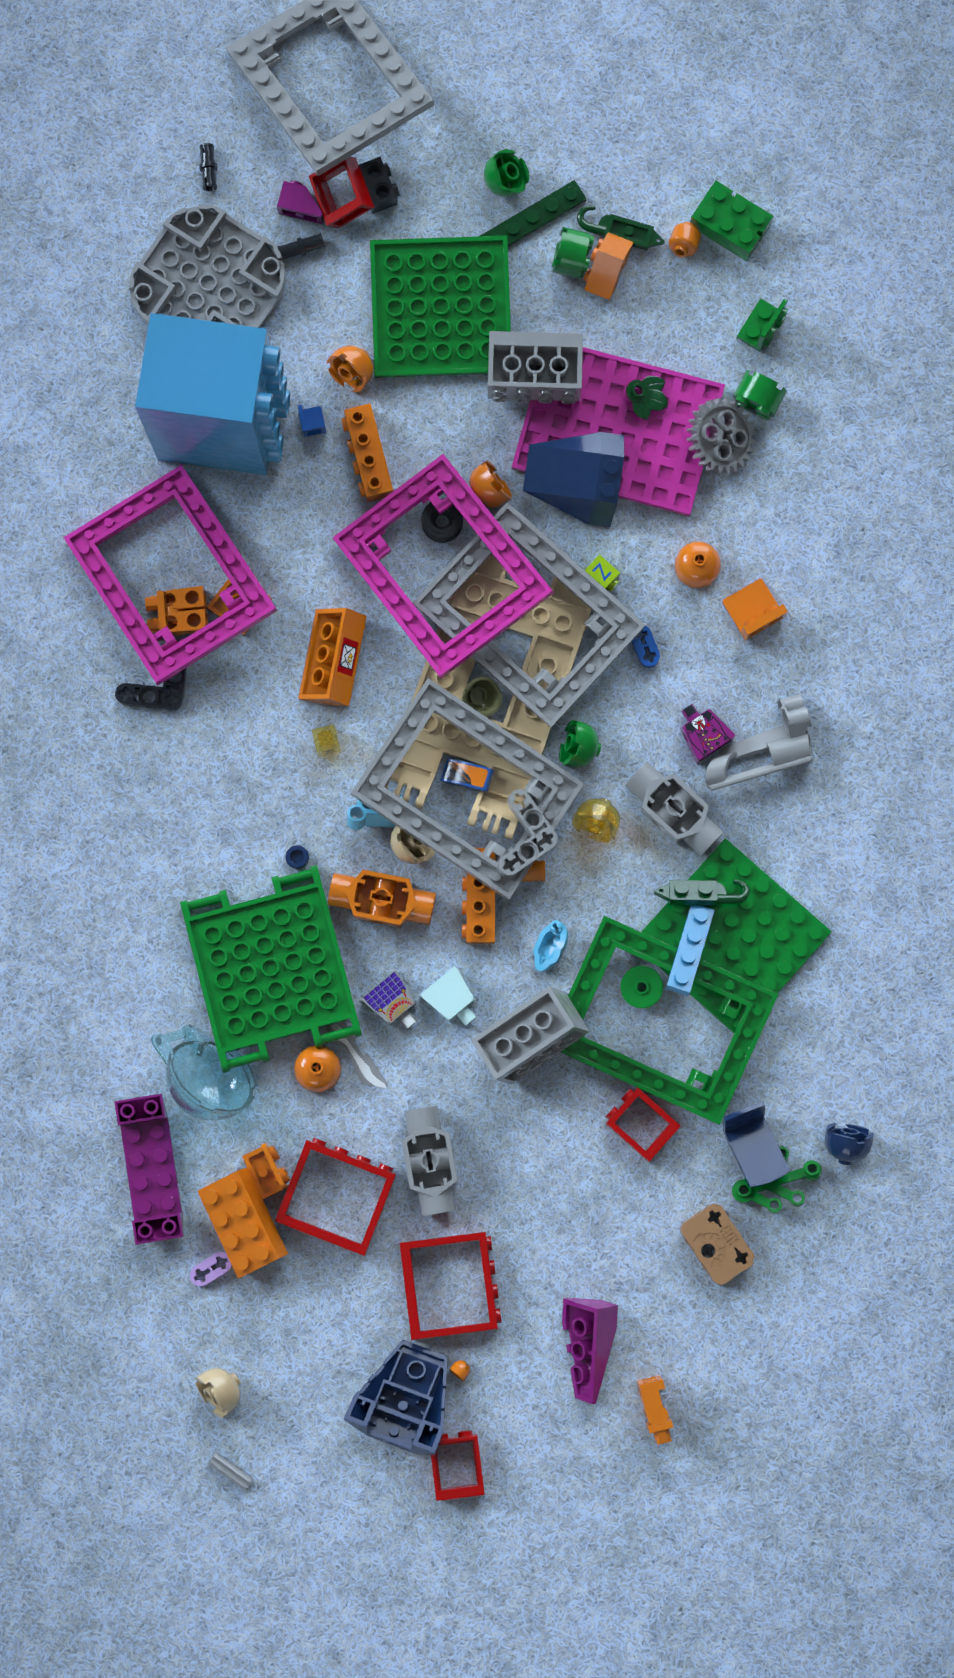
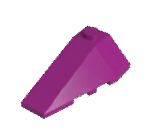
[562,1298,618,1404]

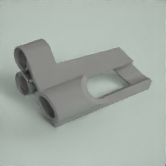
[705,694,813,791]

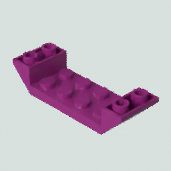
[114,1093,184,1245]

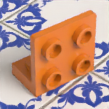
[722,578,788,641]

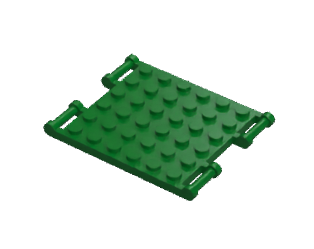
[180,865,362,1073]

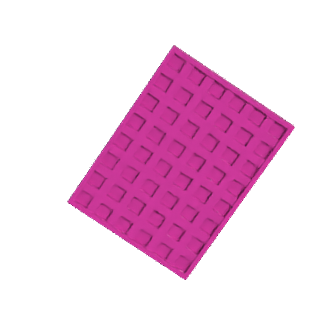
[511,347,725,517]

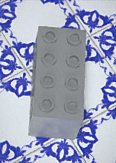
[488,331,583,404]
[471,986,590,1084]

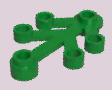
[732,1146,822,1214]

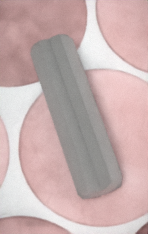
[209,1453,253,1490]

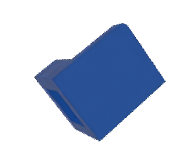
[297,405,326,437]

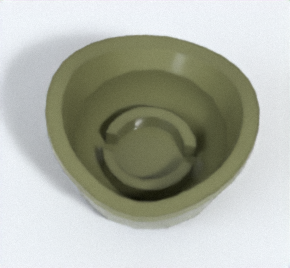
[462,676,502,717]

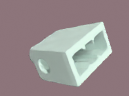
[420,966,476,1026]

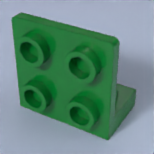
[736,298,789,352]

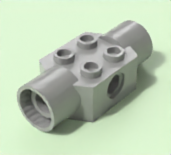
[625,762,723,856]
[402,1106,458,1216]

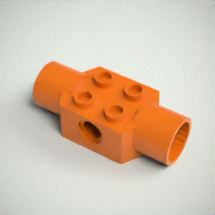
[328,869,436,928]

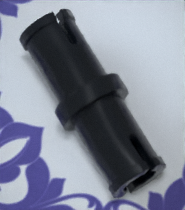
[199,143,217,191]
[277,233,325,260]

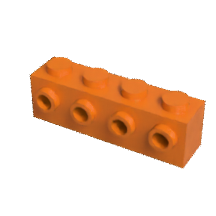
[341,403,393,503]
[462,848,495,944]

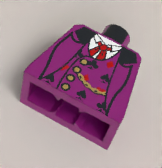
[681,704,735,764]

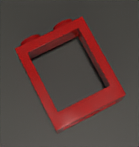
[308,156,374,228]
[605,1088,680,1162]
[431,1430,485,1501]

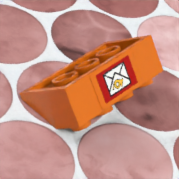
[298,608,367,706]

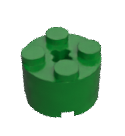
[552,227,594,279]
[733,370,787,421]

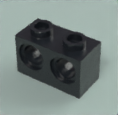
[359,157,400,214]

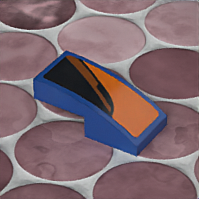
[440,759,494,792]

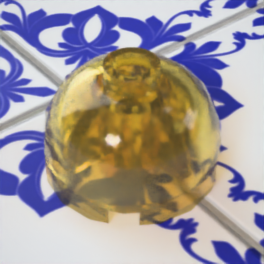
[572,798,620,843]

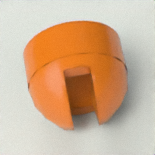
[449,1360,470,1382]

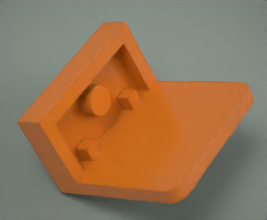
[242,1143,290,1199]

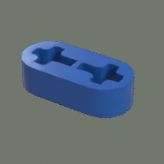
[632,626,660,668]

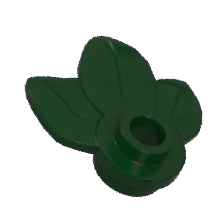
[625,376,668,420]

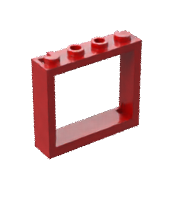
[275,1137,396,1256]
[400,1232,502,1340]

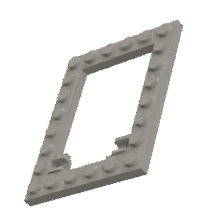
[226,0,434,176]
[413,502,646,728]
[350,678,584,900]

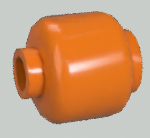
[669,222,701,257]

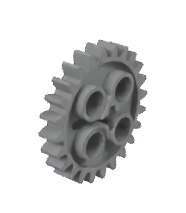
[686,398,756,474]

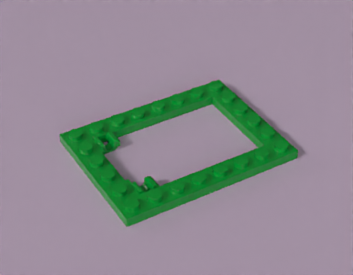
[561,916,778,1125]

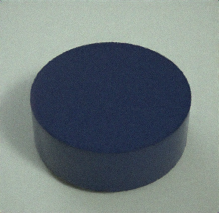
[285,845,309,869]

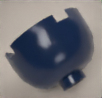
[825,1123,874,1165]

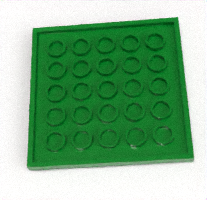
[370,235,511,378]
[642,838,832,1034]

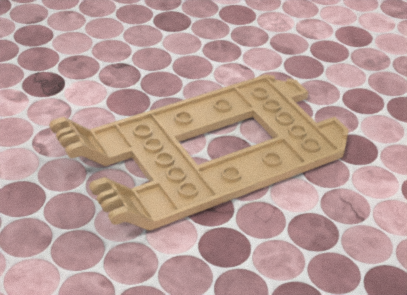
[384,554,592,840]

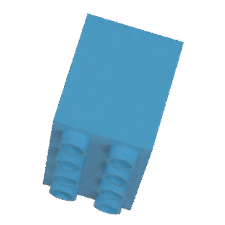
[135,313,291,475]

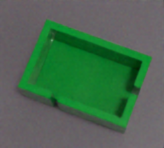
[690,180,774,262]

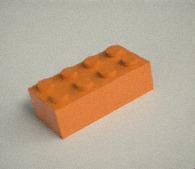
[197,1167,288,1279]

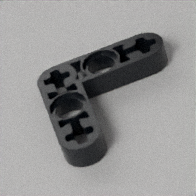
[115,668,187,711]

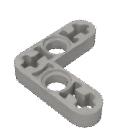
[497,789,558,877]

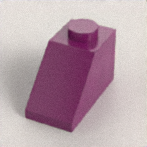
[277,180,323,224]

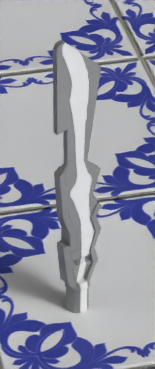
[326,1022,388,1088]

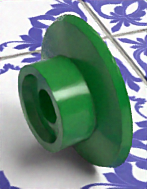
[620,966,663,1008]

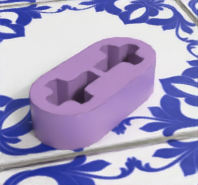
[190,1252,232,1286]

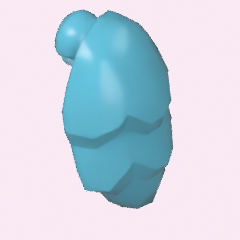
[533,920,568,971]

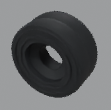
[421,499,463,543]

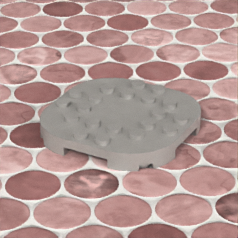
[129,204,286,328]

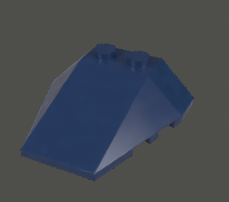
[522,432,624,528]
[344,1340,448,1455]

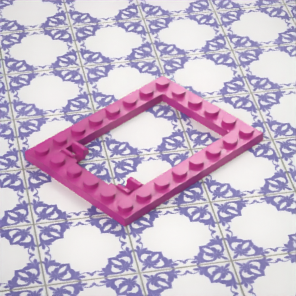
[333,454,554,679]
[63,465,277,686]

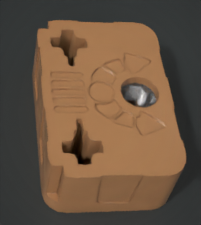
[680,1204,755,1285]

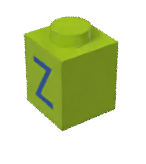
[585,554,620,592]

